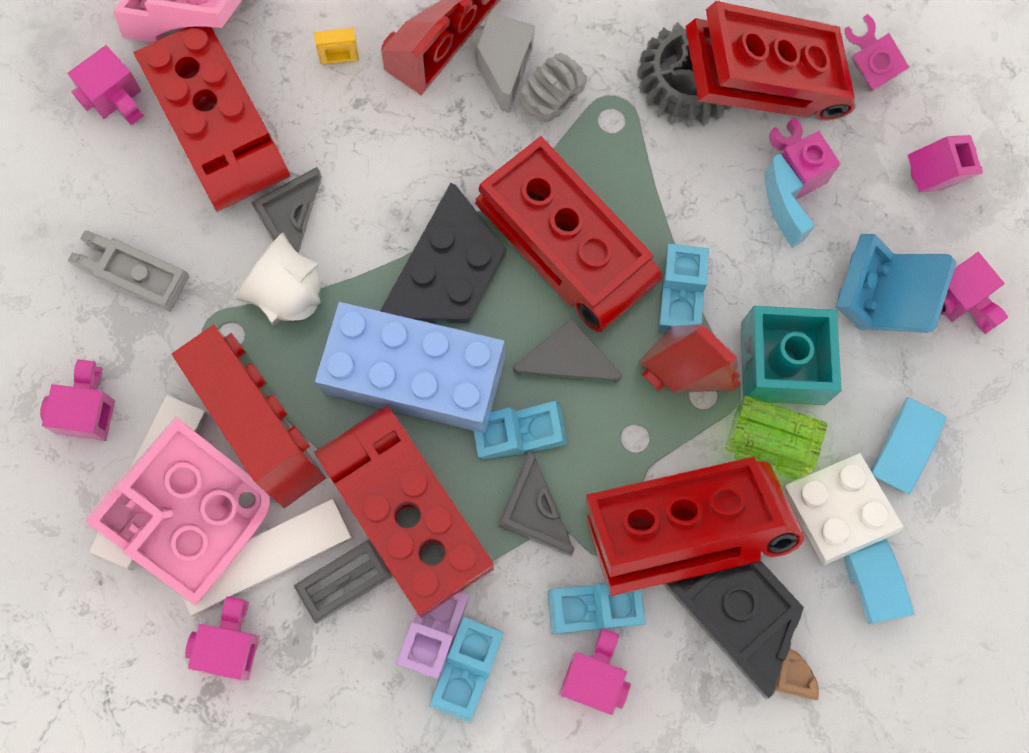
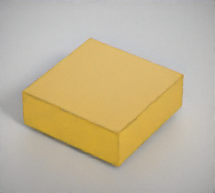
[314,28,359,65]

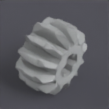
[519,53,588,122]

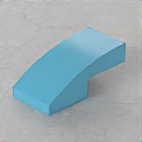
[765,153,815,248]
[658,243,709,332]
[870,397,947,495]
[474,401,568,459]
[844,538,915,625]
[547,583,646,634]
[429,617,504,723]

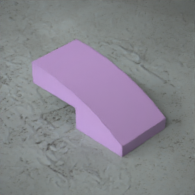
[396,592,470,680]

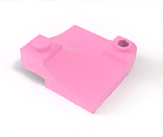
[113,0,242,43]
[86,417,270,606]

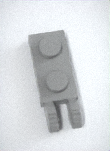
[68,230,190,312]

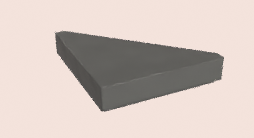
[251,167,322,253]
[513,318,622,383]
[498,452,574,557]

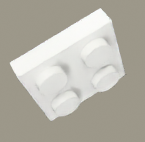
[783,453,904,566]

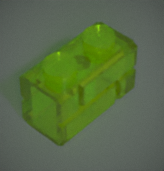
[725,396,828,479]

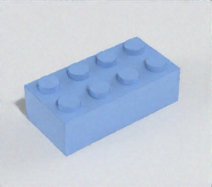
[315,302,506,434]

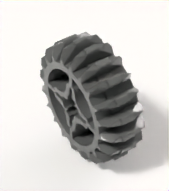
[637,22,733,128]

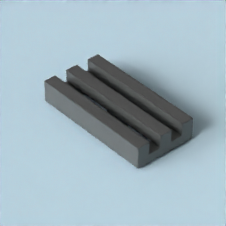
[293,539,392,624]

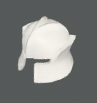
[236,233,321,326]

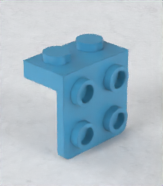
[836,234,956,333]

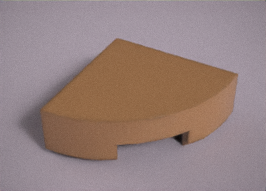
[775,649,819,700]

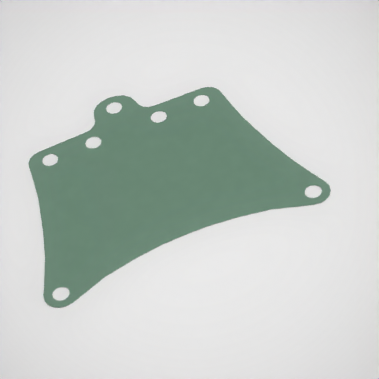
[202,95,741,565]

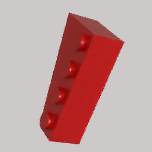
[171,324,326,509]

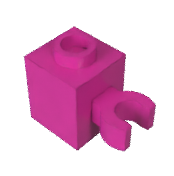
[844,14,910,92]
[67,45,144,126]
[769,118,841,199]
[907,135,983,193]
[941,251,1008,334]
[40,359,115,441]
[185,596,260,680]
[559,629,631,715]

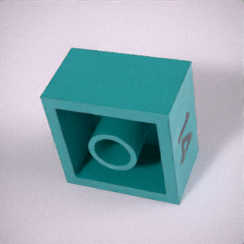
[741,305,842,405]

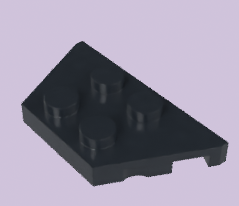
[380,183,506,323]
[663,560,804,699]

